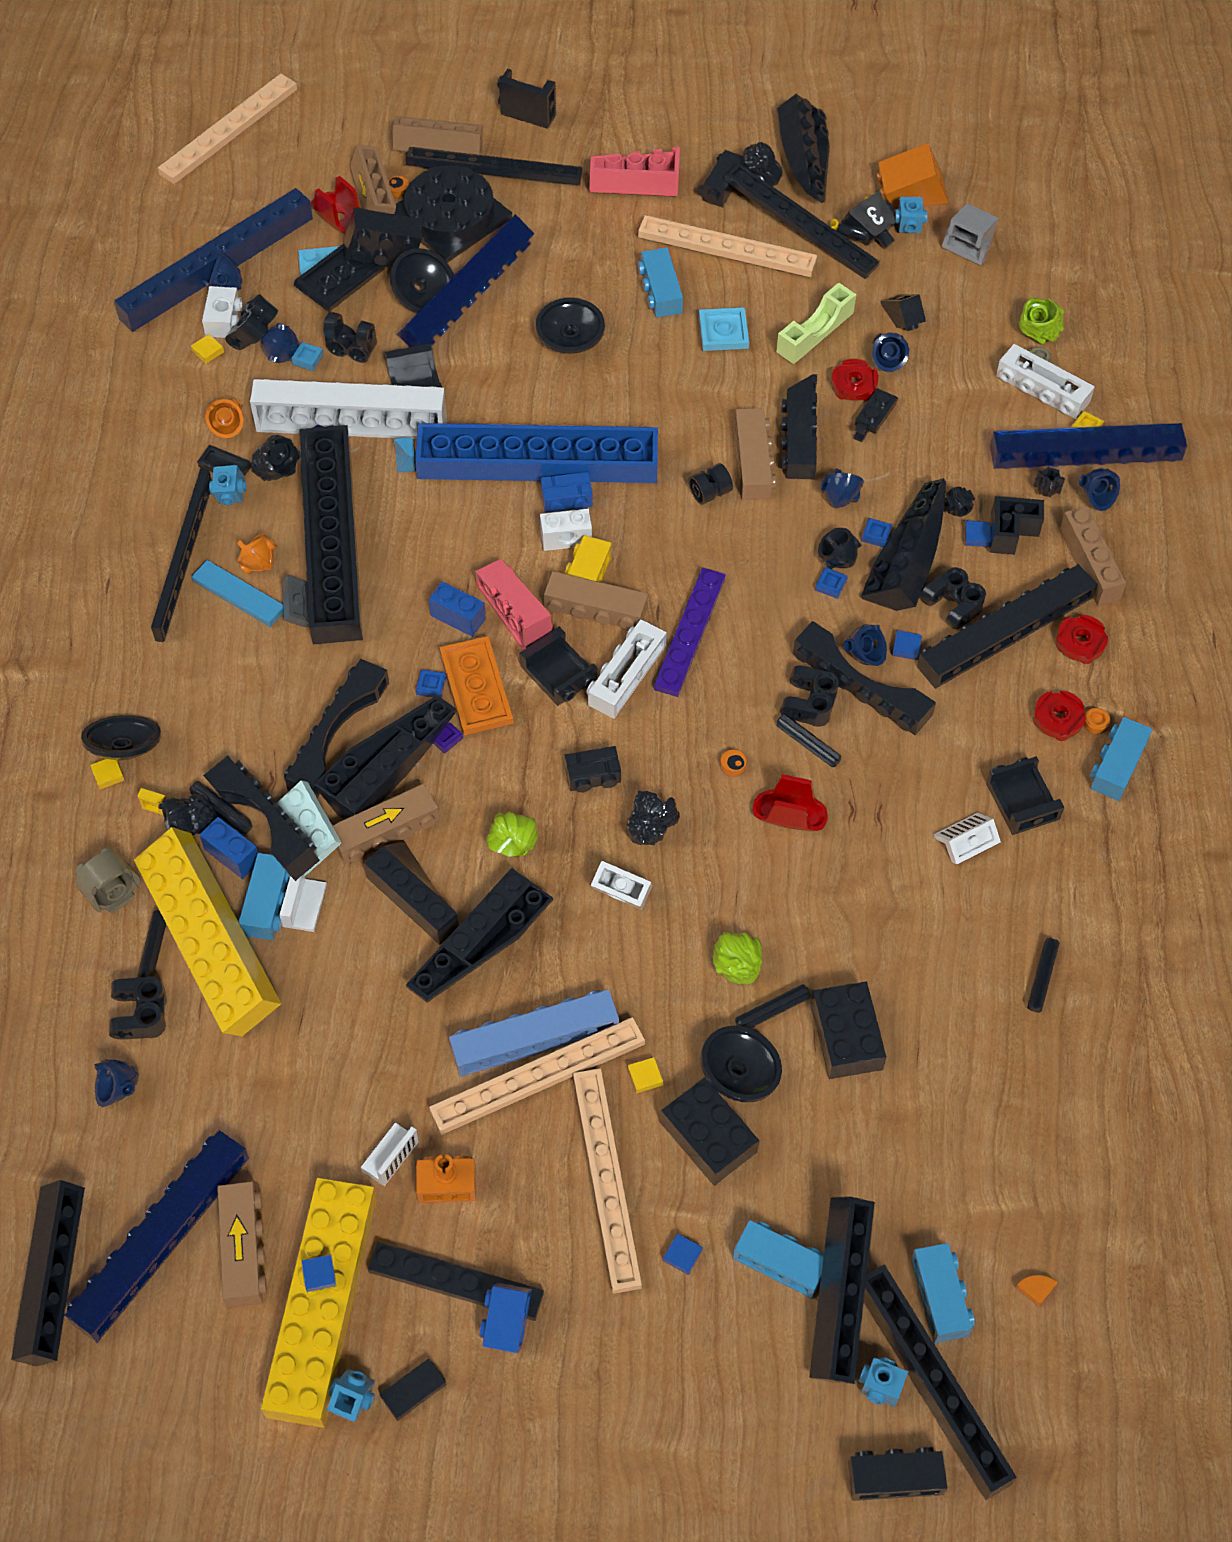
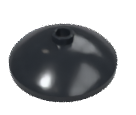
[390,248,456,315]
[536,298,605,354]
[81,715,161,761]
[700,1026,782,1103]

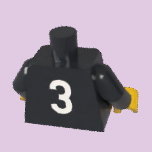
[830,191,896,249]

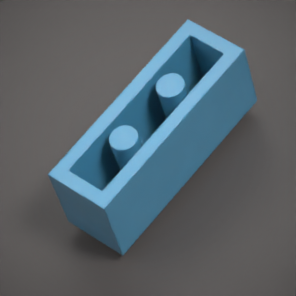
[638,247,683,318]
[1090,717,1153,801]
[239,853,290,941]
[733,1220,824,1299]
[911,1243,975,1344]

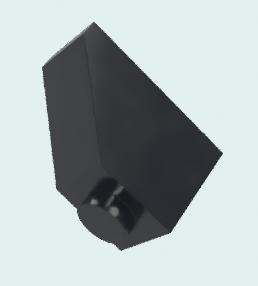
[881,294,926,331]

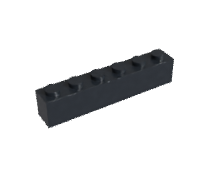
[11,1180,85,1367]
[809,1196,875,1384]

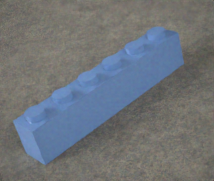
[449,990,619,1077]

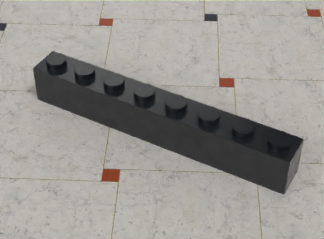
[917,564,1097,689]
[864,1264,1017,1501]

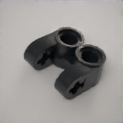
[226,294,278,350]
[324,311,377,363]
[920,567,986,630]
[780,665,839,727]
[109,976,167,1039]

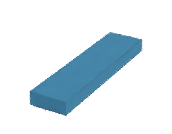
[192,560,284,627]

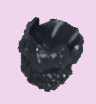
[742,142,783,186]
[251,435,301,482]
[627,790,680,846]
[158,794,217,836]

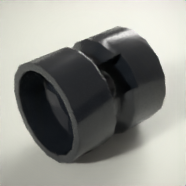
[688,463,733,505]

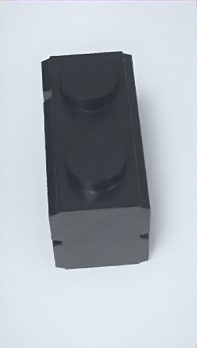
[564,746,621,793]

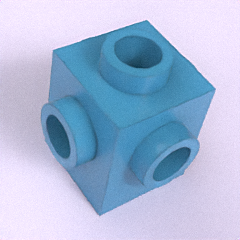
[894,197,927,233]
[209,465,247,505]
[859,1358,908,1407]
[327,1369,375,1422]

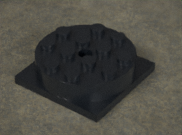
[394,166,513,263]

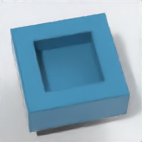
[291,342,324,371]

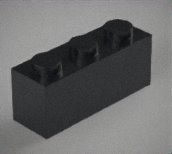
[848,1447,948,1501]

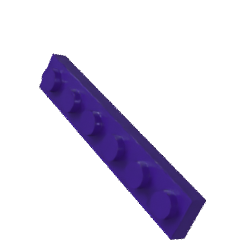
[654,567,726,697]

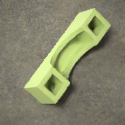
[776,283,856,364]

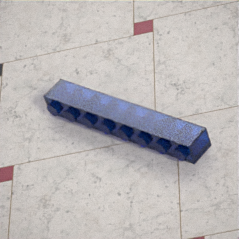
[397,214,535,347]
[990,423,1187,469]
[64,1130,249,1343]

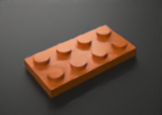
[439,636,514,736]

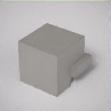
[942,204,999,265]

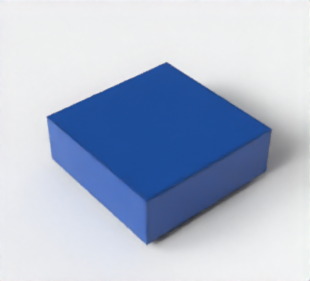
[861,518,892,548]
[965,521,991,547]
[815,567,848,599]
[892,630,922,660]
[416,669,447,698]
[663,1233,703,1275]
[302,1255,336,1292]

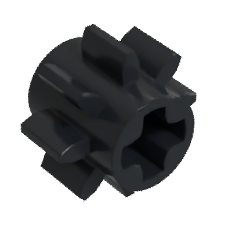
[1033,467,1065,498]
[944,487,975,517]

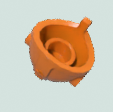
[205,398,244,438]
[237,533,277,575]

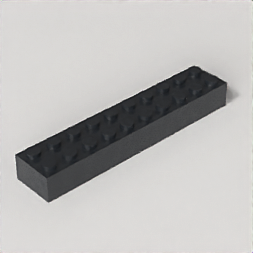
[300,425,363,645]

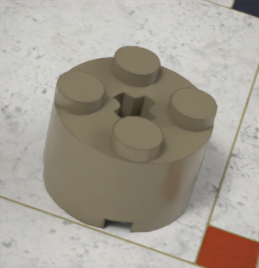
[75,848,140,913]

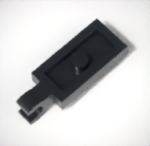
[853,388,898,442]

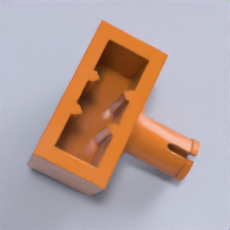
[416,1154,476,1203]

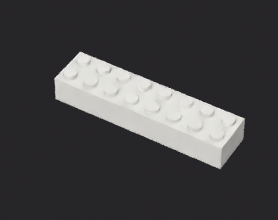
[250,379,447,439]

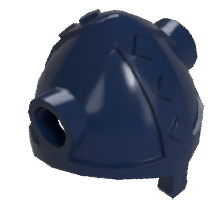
[201,252,243,291]
[261,323,299,363]
[872,332,910,372]
[820,468,864,508]
[1079,468,1120,511]
[844,624,887,666]
[94,1059,139,1107]

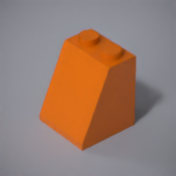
[877,143,949,208]

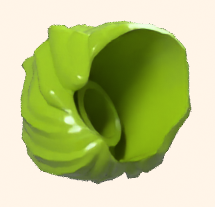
[1019,298,1064,345]
[486,811,539,857]
[713,931,763,985]

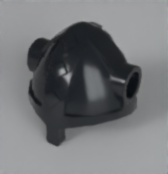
[818,527,862,569]

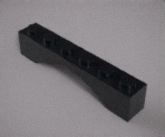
[793,621,936,735]
[284,659,389,798]
[203,755,320,881]

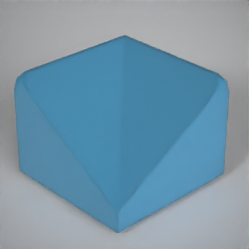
[394,437,416,472]

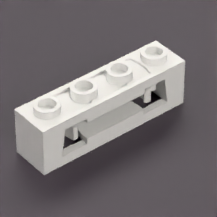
[996,344,1095,419]
[586,619,667,719]

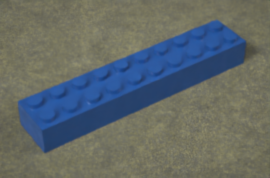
[415,423,658,483]

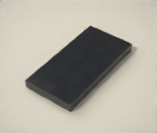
[294,243,386,312]

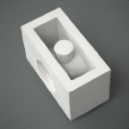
[202,286,243,338]
[540,509,592,551]
[591,861,652,910]

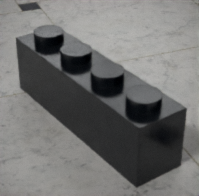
[781,374,817,480]
[364,842,459,945]

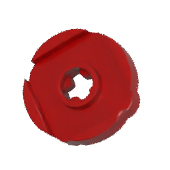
[831,359,879,401]
[1056,615,1108,664]
[1033,690,1086,741]

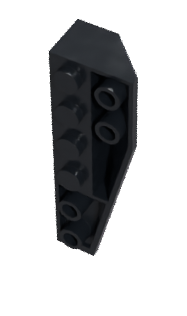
[777,94,830,203]
[861,478,946,611]
[314,695,457,820]
[406,868,553,1003]

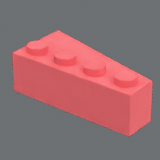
[590,147,680,196]
[475,559,554,650]

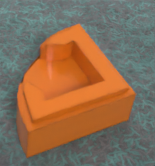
[1015,1275,1058,1307]

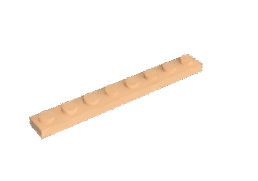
[158,74,297,185]
[638,215,817,277]
[429,1017,645,1135]
[573,1069,642,1294]

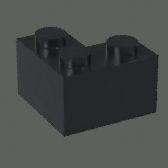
[990,496,1044,555]

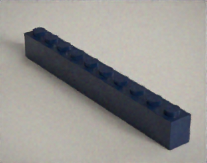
[114,188,313,332]

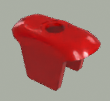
[311,176,360,234]
[752,774,828,831]

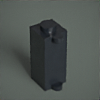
[697,150,743,207]

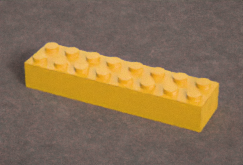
[134,827,282,1037]
[261,1178,377,1428]

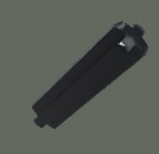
[776,714,842,767]
[189,781,253,835]
[137,910,166,978]
[1027,938,1060,1013]
[735,984,811,1029]

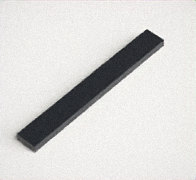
[406,147,583,185]
[724,163,880,279]
[151,468,212,642]

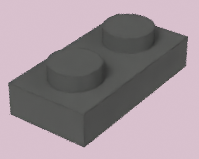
[282,575,309,627]

